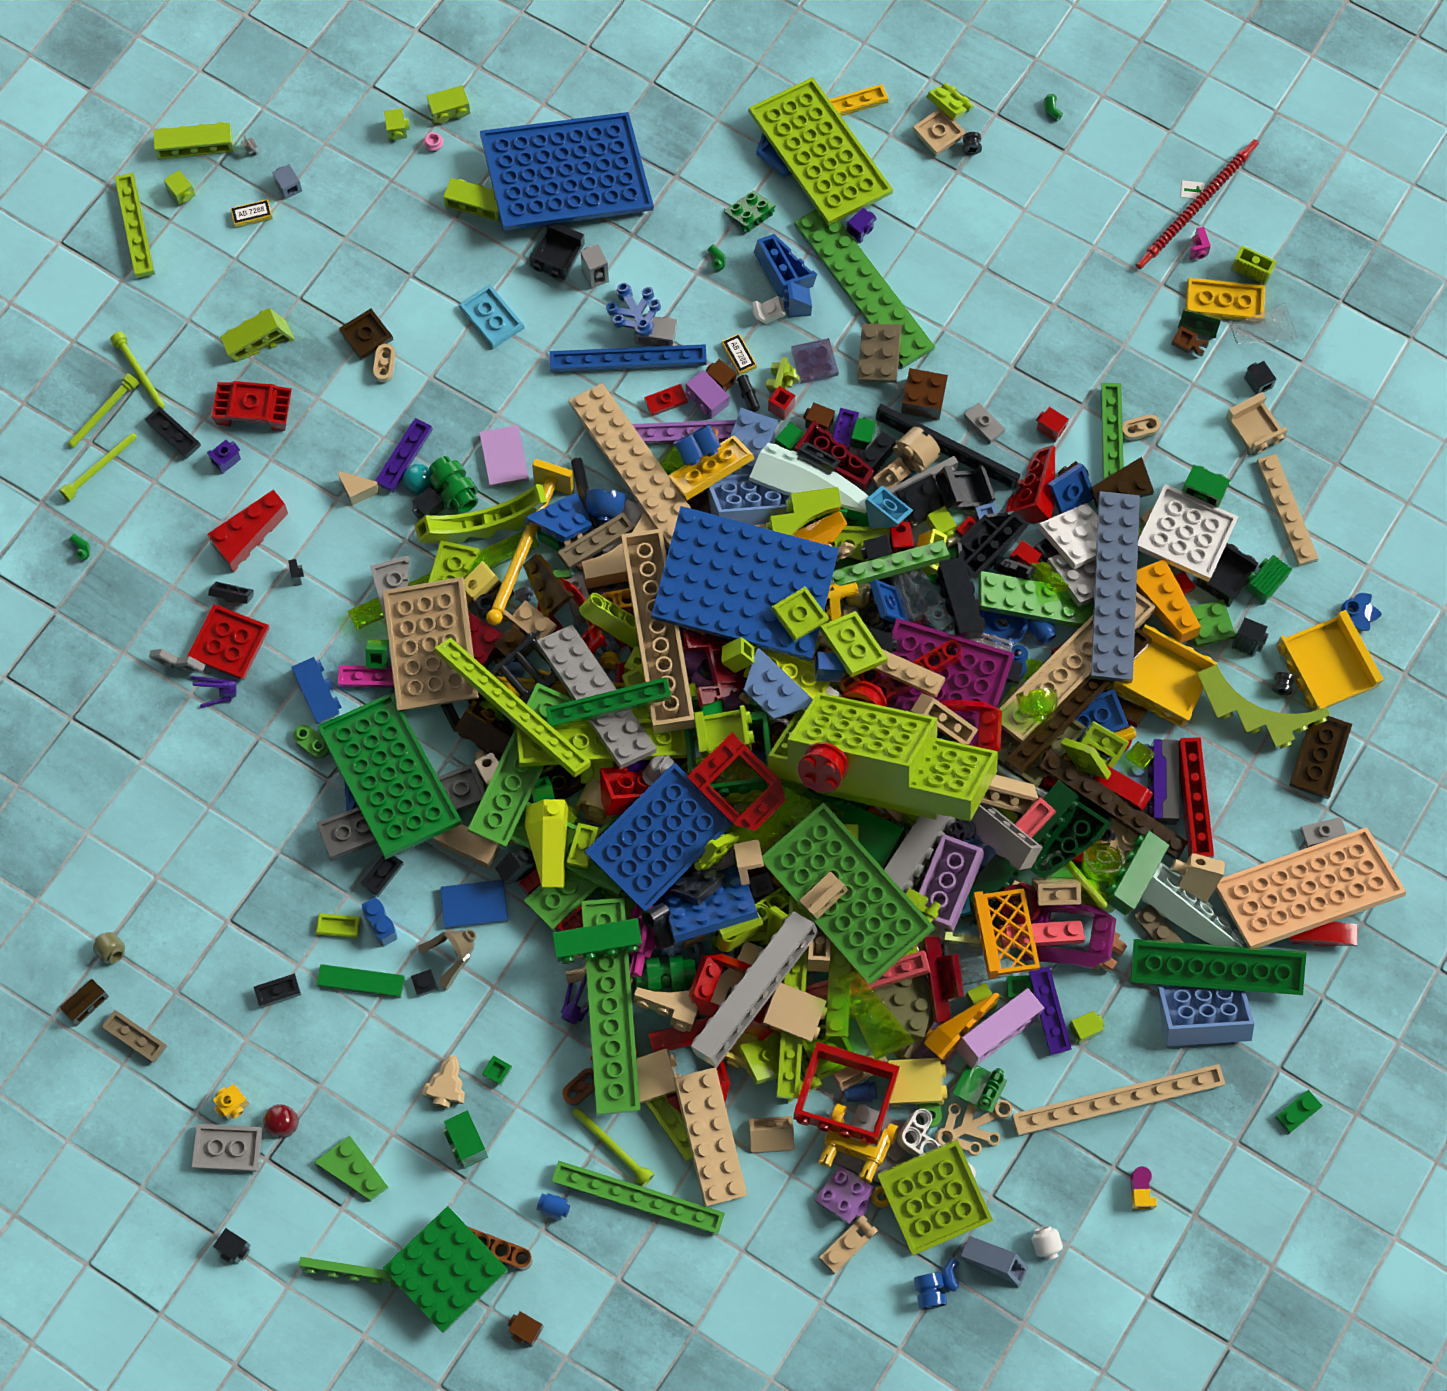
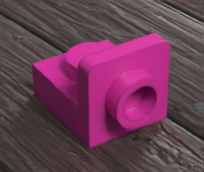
[1189,227,1211,260]

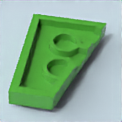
[315,1135,389,1201]

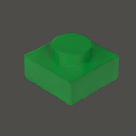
[482,1055,512,1086]

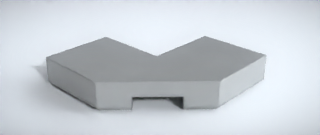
[148,649,205,673]

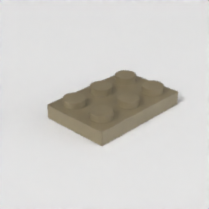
[857,323,902,383]

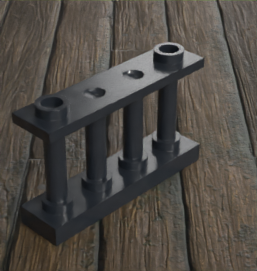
[489,630,559,723]

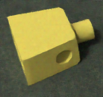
[464,561,501,605]

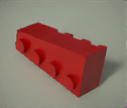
[207,489,288,573]

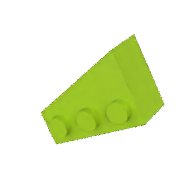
[220,308,295,362]

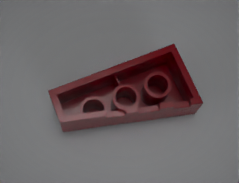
[794,420,874,493]

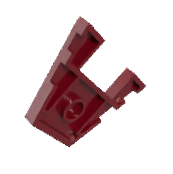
[682,631,747,708]

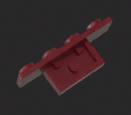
[922,936,964,1023]

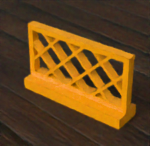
[973,889,1040,979]

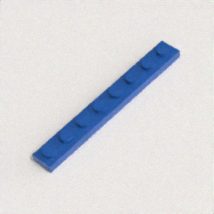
[550,344,707,372]

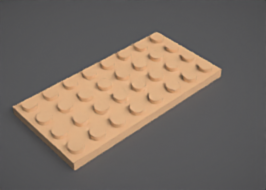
[1215,827,1406,948]

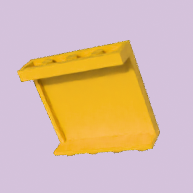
[1277,610,1384,711]
[1110,624,1218,728]

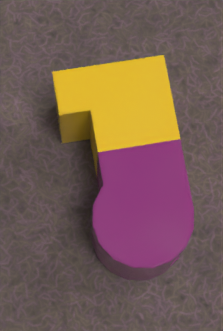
[1130,1166,1157,1210]

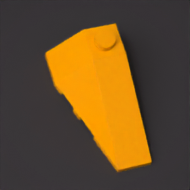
[793,511,847,545]
[924,992,1000,1061]

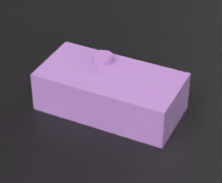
[919,834,984,932]
[956,988,1044,1069]

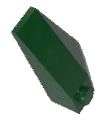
[1028,801,1111,880]

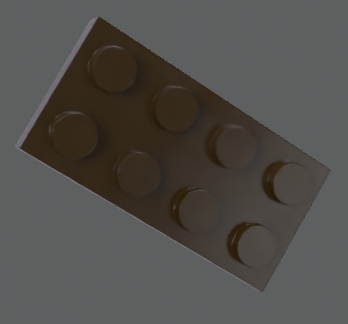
[1289,716,1352,799]

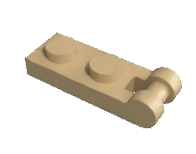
[819,1215,878,1274]

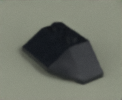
[957,511,1028,579]

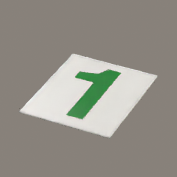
[1181,180,1205,199]

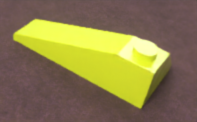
[525,799,568,888]

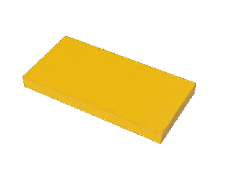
[1186,278,1265,323]
[668,435,754,500]

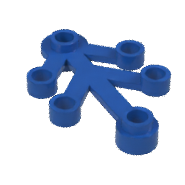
[606,283,661,337]

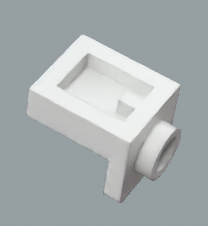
[753,296,786,325]

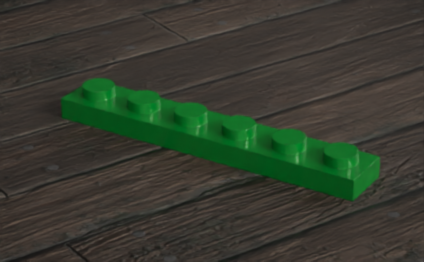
[546,677,672,729]

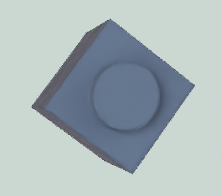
[272,164,302,200]

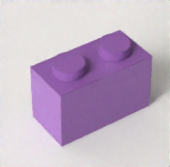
[685,370,730,419]

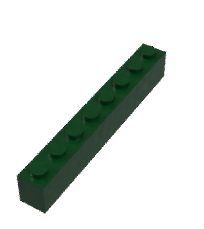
[960,780,1079,927]

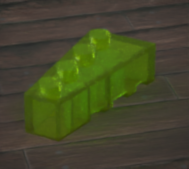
[837,969,915,1060]

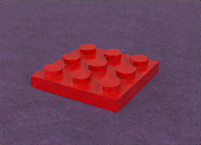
[187,604,270,681]

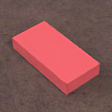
[1015,797,1056,838]

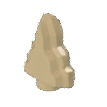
[421,1055,465,1109]

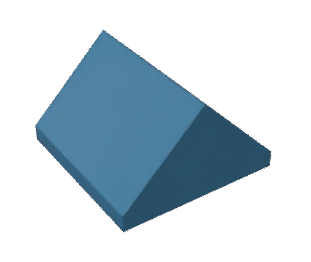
[865,486,913,529]

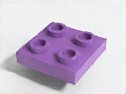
[815,1165,875,1224]

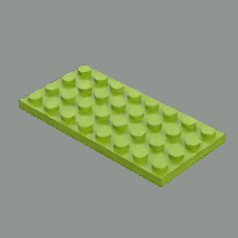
[748,77,893,226]

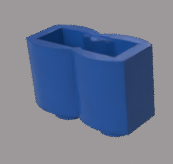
[673,424,721,466]
[362,897,397,946]

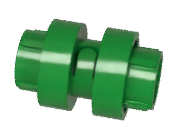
[429,456,478,514]
[636,955,696,992]

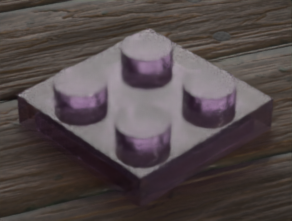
[791,338,839,384]

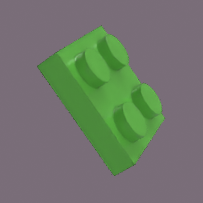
[1191,599,1236,647]

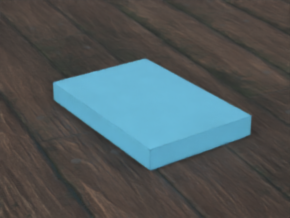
[459,284,525,349]

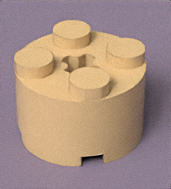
[893,427,940,473]
[576,779,613,825]

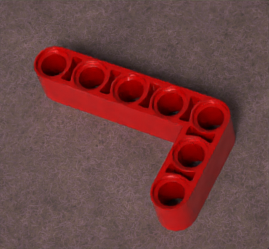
[858,640,962,704]

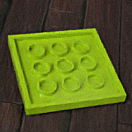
[877,1139,993,1256]

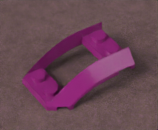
[1020,904,1117,969]

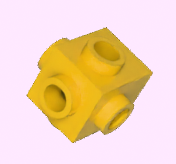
[213,1083,250,1120]

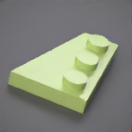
[944,931,1005,950]

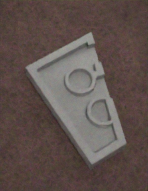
[370,555,410,623]

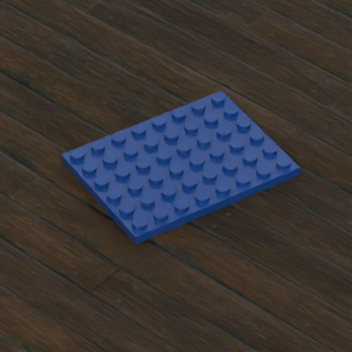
[480,112,654,231]
[651,506,839,661]

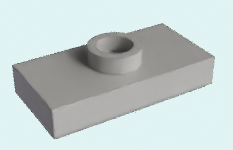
[964,402,1005,444]
[1300,817,1347,848]

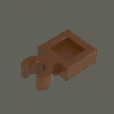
[1171,326,1209,357]

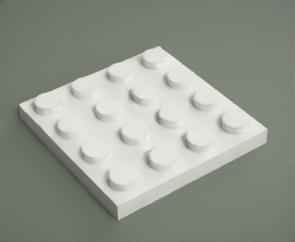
[1138,484,1238,582]

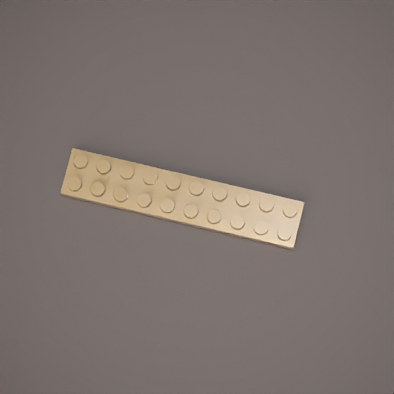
[569,383,691,547]
[1000,591,1156,743]

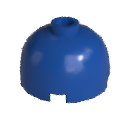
[586,489,626,523]

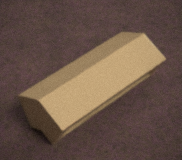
[833,1050,888,1091]

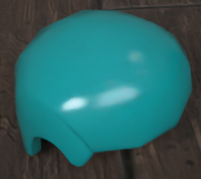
[403,464,433,496]

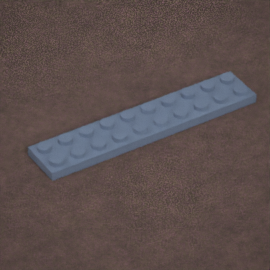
[1090,491,1140,683]

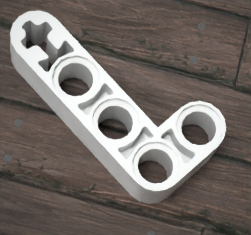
[897,1109,976,1178]

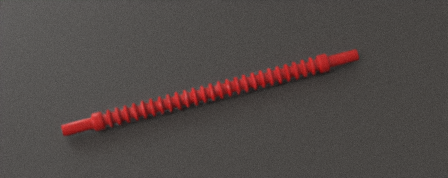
[1136,139,1259,270]

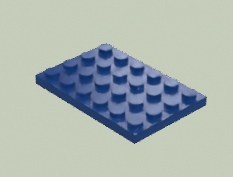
[584,762,733,911]

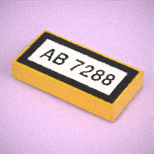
[230,199,273,228]
[722,334,757,376]

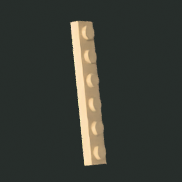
[1256,454,1319,567]

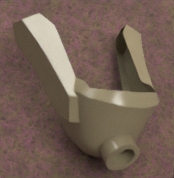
[418,929,476,990]

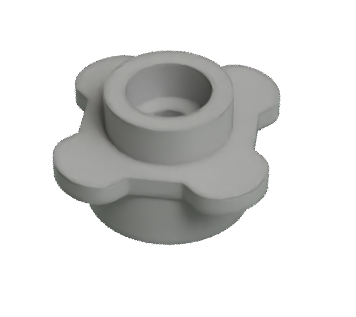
[241,135,258,154]

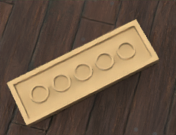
[673,1067,747,1206]

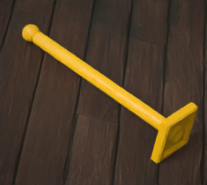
[486,459,574,625]

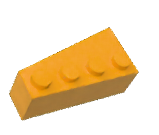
[1136,559,1201,643]

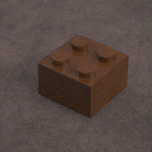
[901,368,948,420]

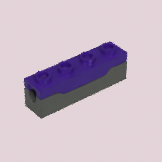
[1148,739,1180,825]

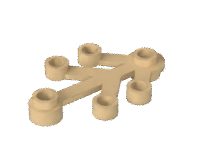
[935,1100,1012,1156]

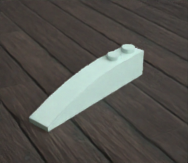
[749,443,869,513]
[1141,862,1248,947]

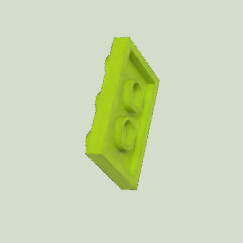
[819,611,888,677]

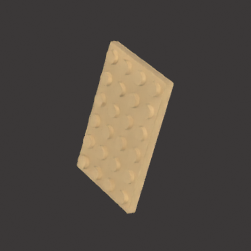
[383,577,479,711]

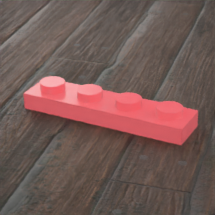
[998,921,1085,949]

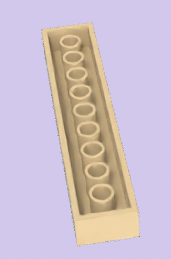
[621,529,695,734]

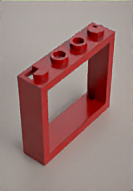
[793,1041,900,1145]

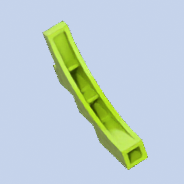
[415,484,547,544]
[765,487,842,536]
[1197,664,1330,749]

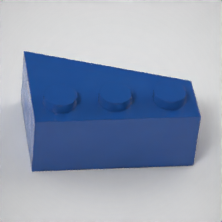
[753,234,817,298]
[291,657,342,724]

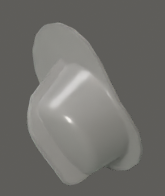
[642,755,681,786]

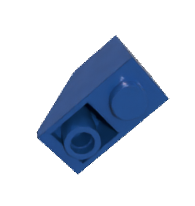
[783,282,812,318]

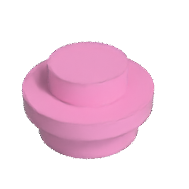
[424,132,443,151]

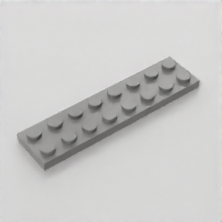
[536,625,657,769]

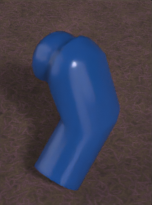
[941,1257,959,1292]

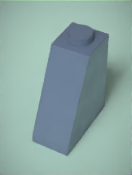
[961,1236,1028,1287]

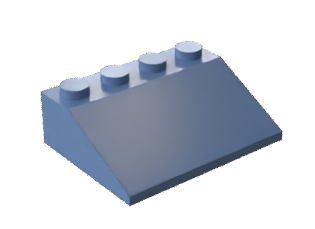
[707,474,790,525]
[1157,984,1254,1046]

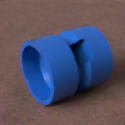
[913,1273,947,1310]

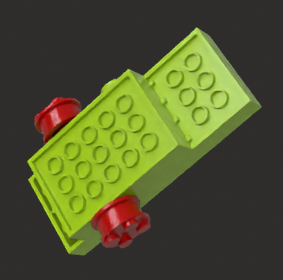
[768,681,998,821]

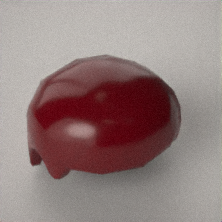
[263,1104,299,1138]

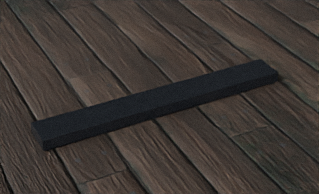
[875,403,1021,489]

